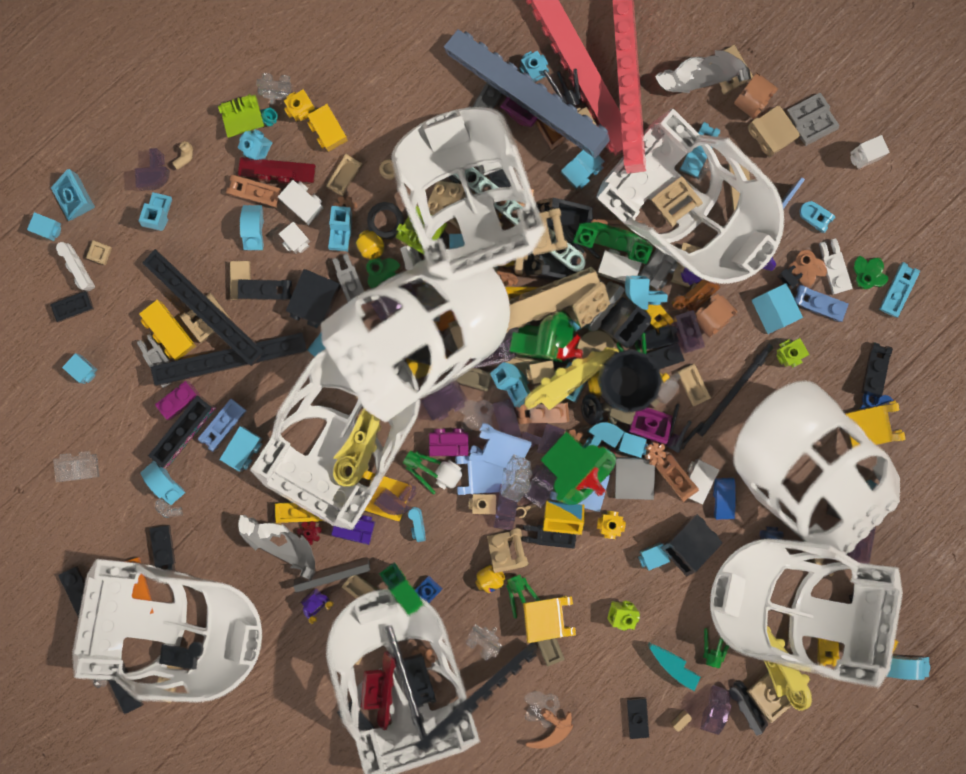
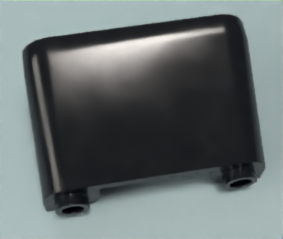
[525,197,593,280]

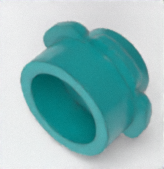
[260,108,278,126]

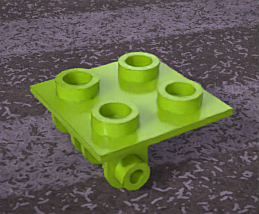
[218,94,264,138]
[396,206,448,255]

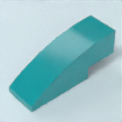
[648,642,701,691]

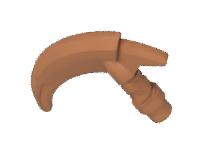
[526,708,573,749]

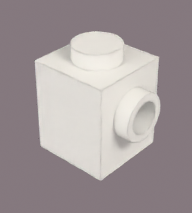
[279,222,310,254]

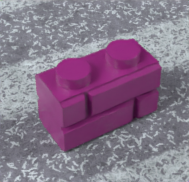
[155,381,201,420]
[429,429,468,456]

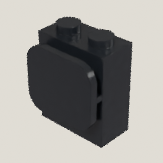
[599,297,652,348]

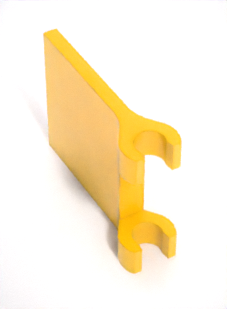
[845,400,906,449]
[362,471,412,522]
[523,596,576,643]

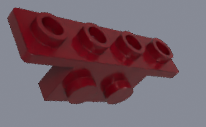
[238,157,316,183]
[360,651,396,731]

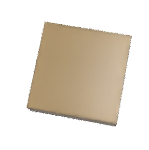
[86,240,112,265]
[671,710,692,732]

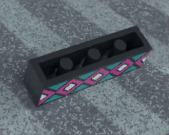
[148,395,216,468]

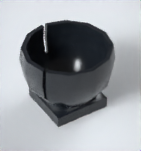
[598,349,662,413]

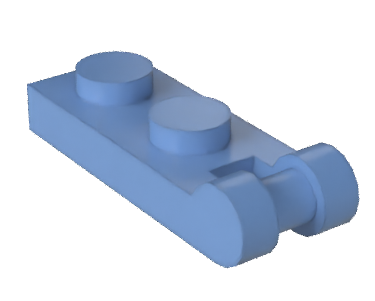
[794,285,849,322]
[198,399,247,452]

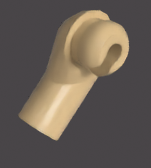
[172,141,193,170]

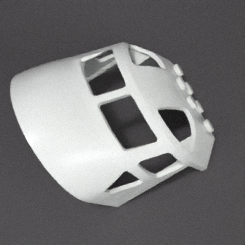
[392,107,545,280]
[596,108,784,283]
[321,259,510,422]
[250,349,420,530]
[734,381,900,559]
[710,539,903,688]
[72,559,262,702]
[327,589,480,774]

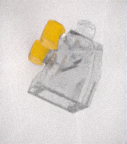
[657,373,681,404]

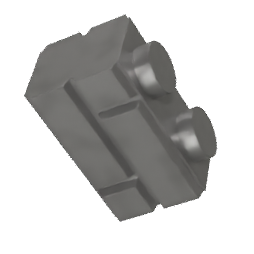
[639,248,678,291]

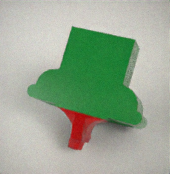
[510,312,583,365]
[541,431,616,505]

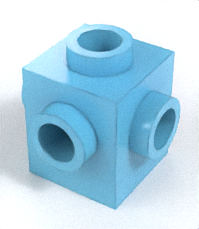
[519,51,549,82]
[237,129,273,160]

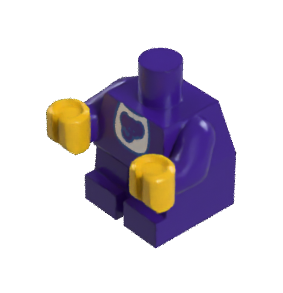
[301,588,334,624]

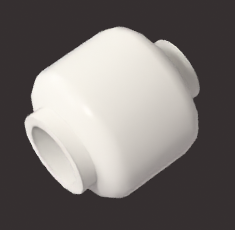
[435,460,462,489]

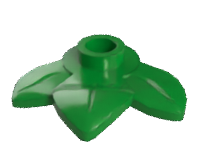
[854,256,889,289]
[366,258,400,289]

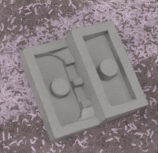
[787,93,839,146]
[615,457,655,500]

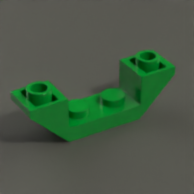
[573,222,653,264]
[379,562,425,617]

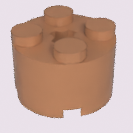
[733,73,778,119]
[693,294,738,338]

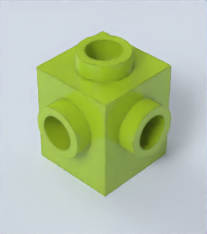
[776,338,810,368]
[607,601,640,630]

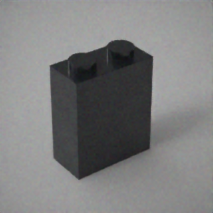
[286,269,341,329]
[661,514,723,577]

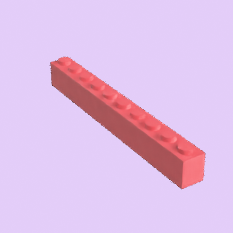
[525,0,623,156]
[613,0,646,174]

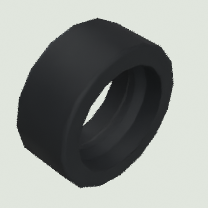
[367,202,404,240]

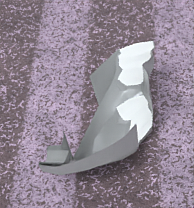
[655,50,751,93]
[239,515,315,581]

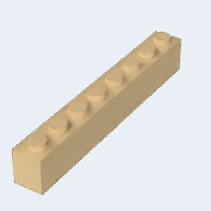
[448,267,600,350]

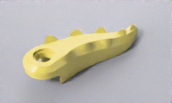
[524,347,619,410]
[333,408,381,487]
[764,626,812,711]

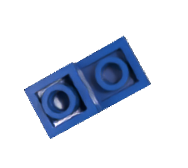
[713,478,736,520]
[415,576,442,603]

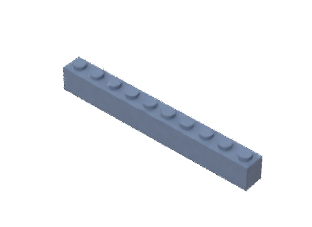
[444,29,610,159]

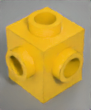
[284,89,315,121]
[597,511,626,539]

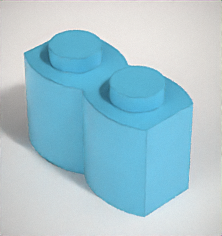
[560,150,604,189]

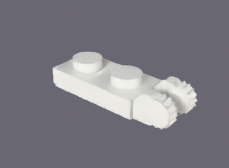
[819,239,853,295]
[56,242,95,291]

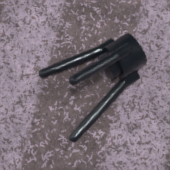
[543,68,582,106]
[562,225,600,271]
[666,404,704,453]

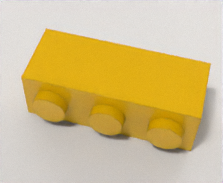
[139,300,196,360]

